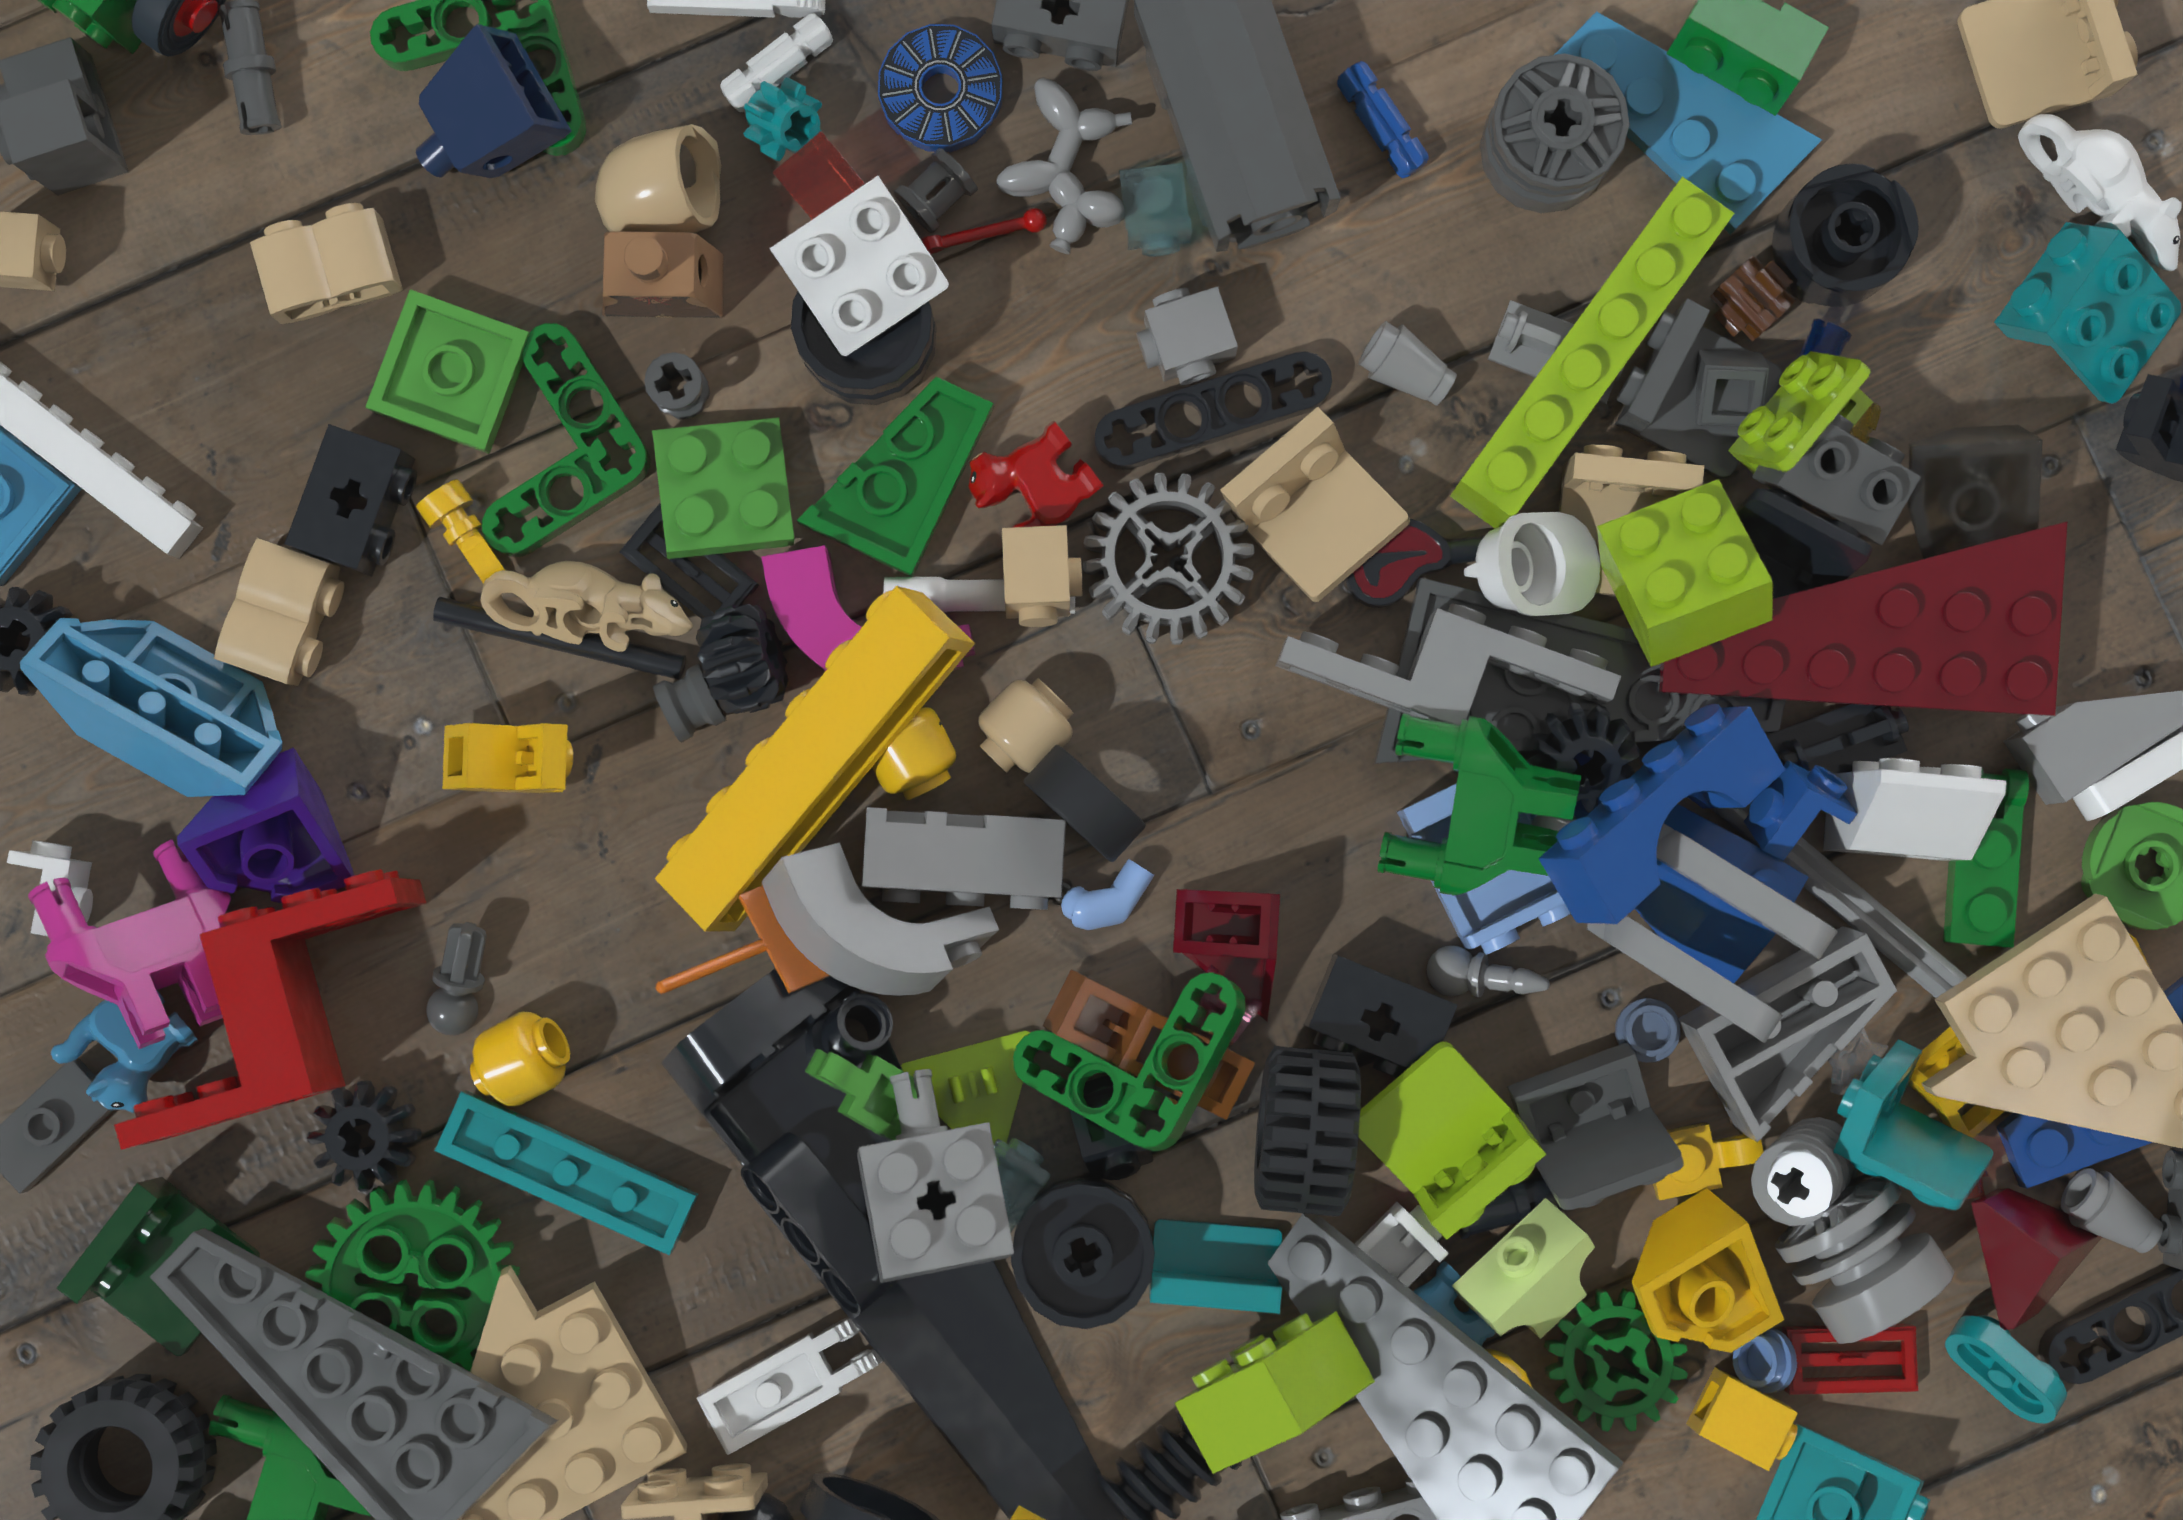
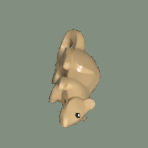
[481,561,693,652]

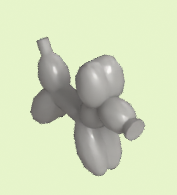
[996,78,1132,254]

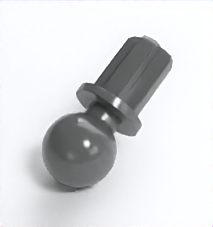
[426,922,487,1036]

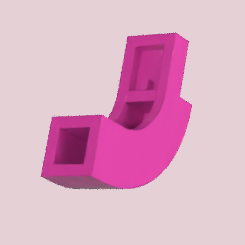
[761,545,976,671]

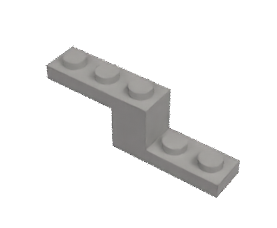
[1275,604,1621,725]

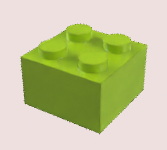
[1597,479,1773,667]
[1175,1311,1375,1474]

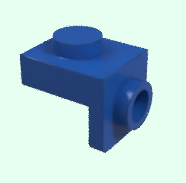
[1743,760,1858,861]

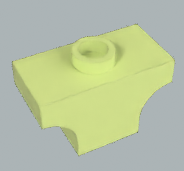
[1452,1198,1595,1339]

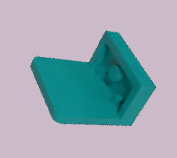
[1994,222,2181,404]
[1833,1039,1994,1210]

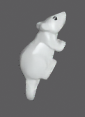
[2018,114,2182,271]

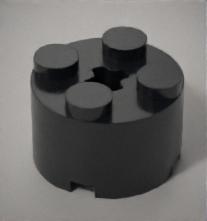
[1772,164,1919,307]

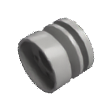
[1774,1176,1954,1344]

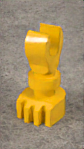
[416,479,505,584]

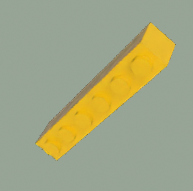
[655,586,975,932]

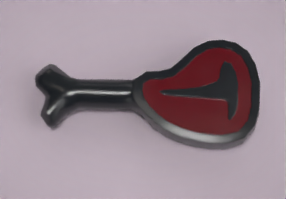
[1345,518,1485,608]

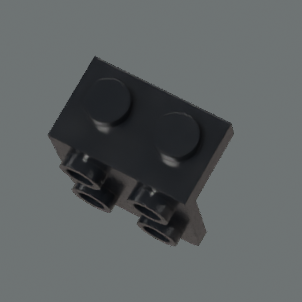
[1735,488,1873,599]

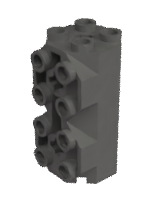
[1134,0,1341,252]

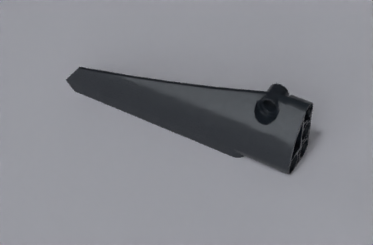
[661,968,1125,1520]

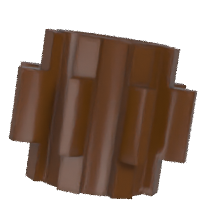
[1710,255,1797,341]

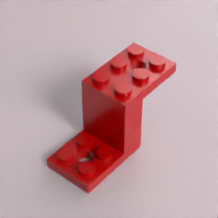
[114,869,427,1150]

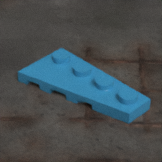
[1554,11,1822,235]

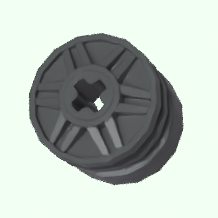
[1480,53,1629,213]

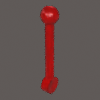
[920,208,1047,254]

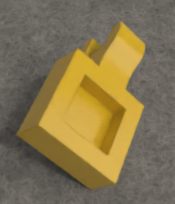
[1653,1123,1764,1200]

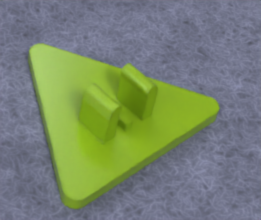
[901,1031,1031,1166]

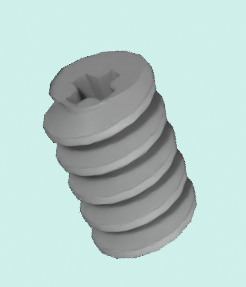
[1751,1117,1857,1226]

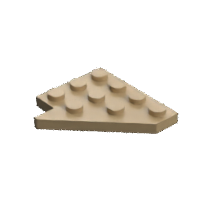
[1921,894,2183,1148]
[460,1265,687,1520]

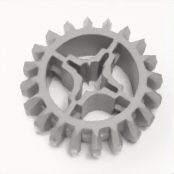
[1083,473,1254,645]

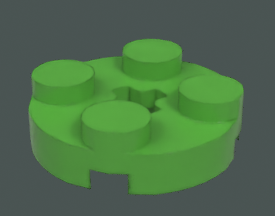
[2081,802,2183,930]

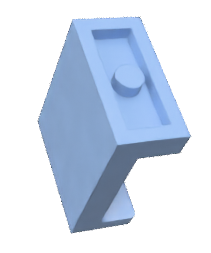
[1397,783,1571,955]

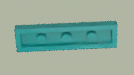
[434,1090,699,1255]

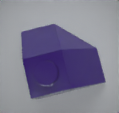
[177,748,355,903]

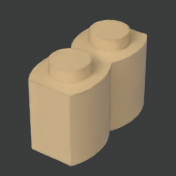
[250,203,403,324]
[214,538,344,686]

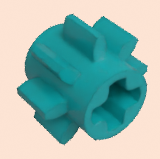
[743,77,822,161]

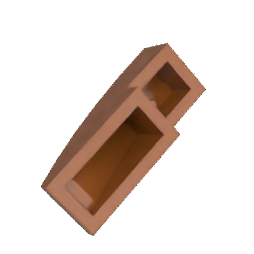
[1042,969,1255,1120]

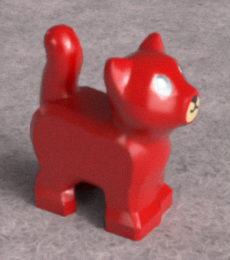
[968,421,1104,528]

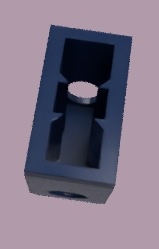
[416,24,572,178]

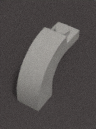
[762,843,999,996]

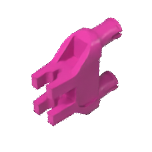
[28,839,231,1049]

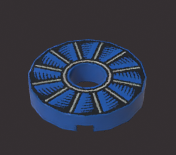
[878,24,1003,152]

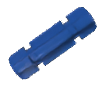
[1337,61,1429,178]

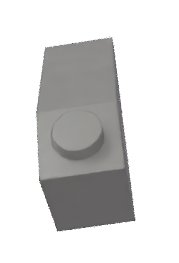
[2003,690,2183,805]

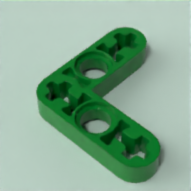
[370,0,586,156]
[482,323,650,557]
[1013,972,1246,1151]

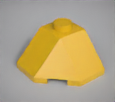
[1631,1188,1784,1353]

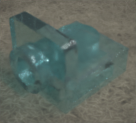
[1119,163,1192,257]

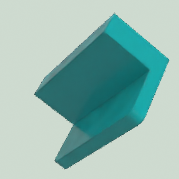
[1149,1218,1282,1314]

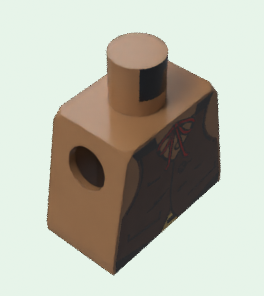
[602,231,724,318]

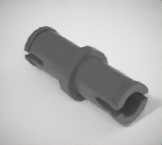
[218,0,282,135]

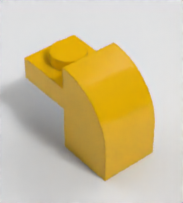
[442,723,573,793]

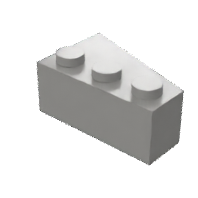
[862,807,1066,910]
[1678,926,1897,1143]

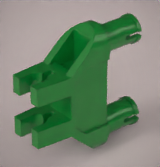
[1377,713,1581,896]
[185,1394,371,1520]

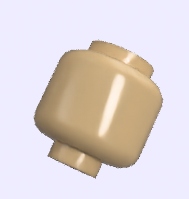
[978,678,1074,773]

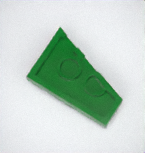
[796,376,994,577]

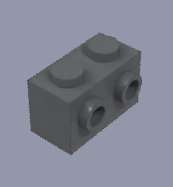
[1752,414,1921,546]

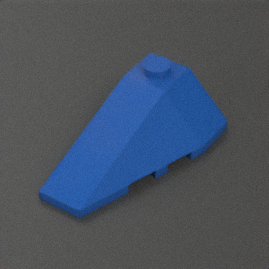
[1574,752,1809,983]

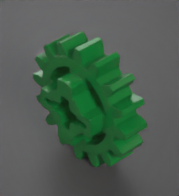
[1544,1288,1688,1432]

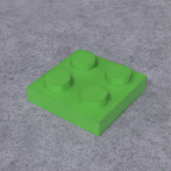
[365,289,530,454]
[652,418,794,559]

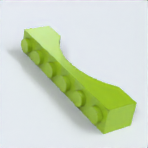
[1450,176,1735,529]

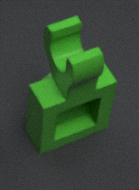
[805,1049,917,1141]

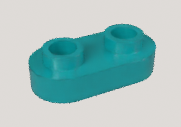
[1945,1315,2067,1424]

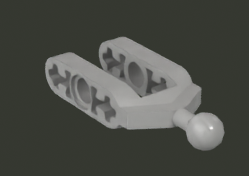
[1531,815,1838,1043]

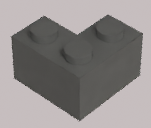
[0,37,129,196]

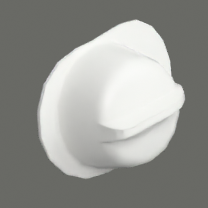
[1464,512,1600,616]

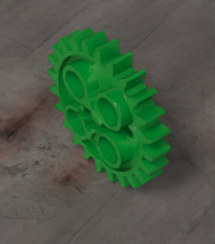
[305,1179,520,1372]

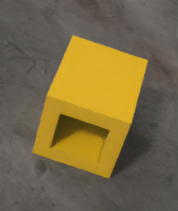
[1686,1367,1798,1471]

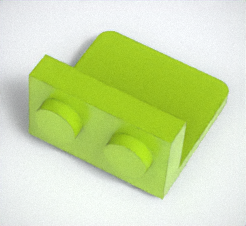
[1728,351,1873,489]
[1359,1042,1546,1240]

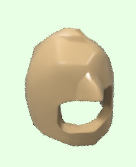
[595,124,721,233]

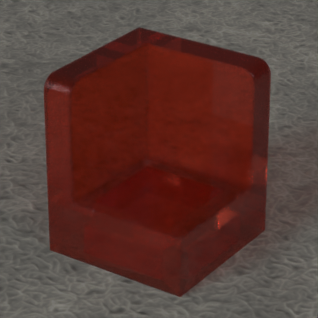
[773,131,865,220]

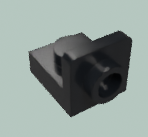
[1064,1070,1154,1180]

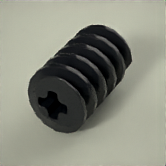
[1097,1410,1242,1520]

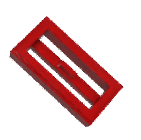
[1782,1324,1918,1395]

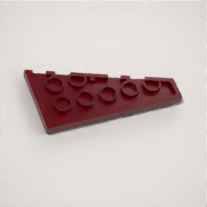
[1659,521,2068,716]

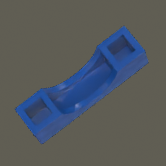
[1538,704,1785,924]

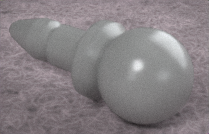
[1426,945,1550,997]

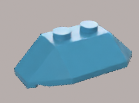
[20,618,283,797]

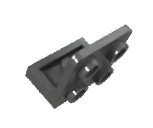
[1615,299,1782,479]
[1507,1042,1684,1210]

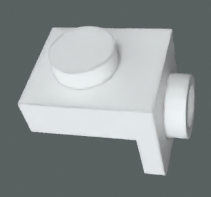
[7,840,93,936]
[1355,1202,1449,1287]

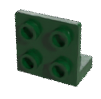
[56,1177,260,1356]

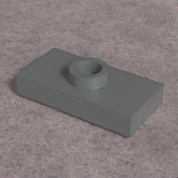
[0,1058,114,1194]

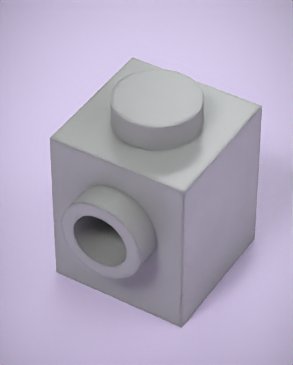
[1136,286,1238,385]

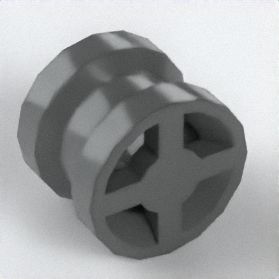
[653,663,727,743]

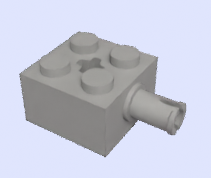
[857,1069,1014,1283]

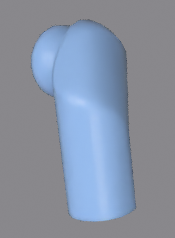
[1061,859,1155,930]

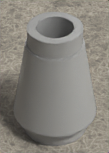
[1358,321,1457,406]
[2061,1168,2163,1253]

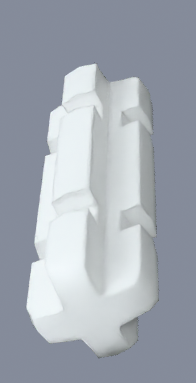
[720,13,833,112]

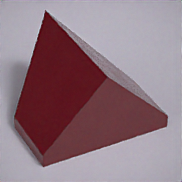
[1173,889,1280,1021]
[1971,1188,2102,1330]

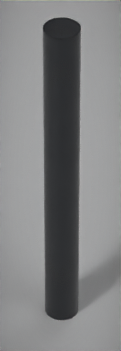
[433,597,686,680]

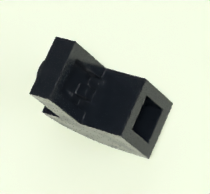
[2115,374,2183,482]

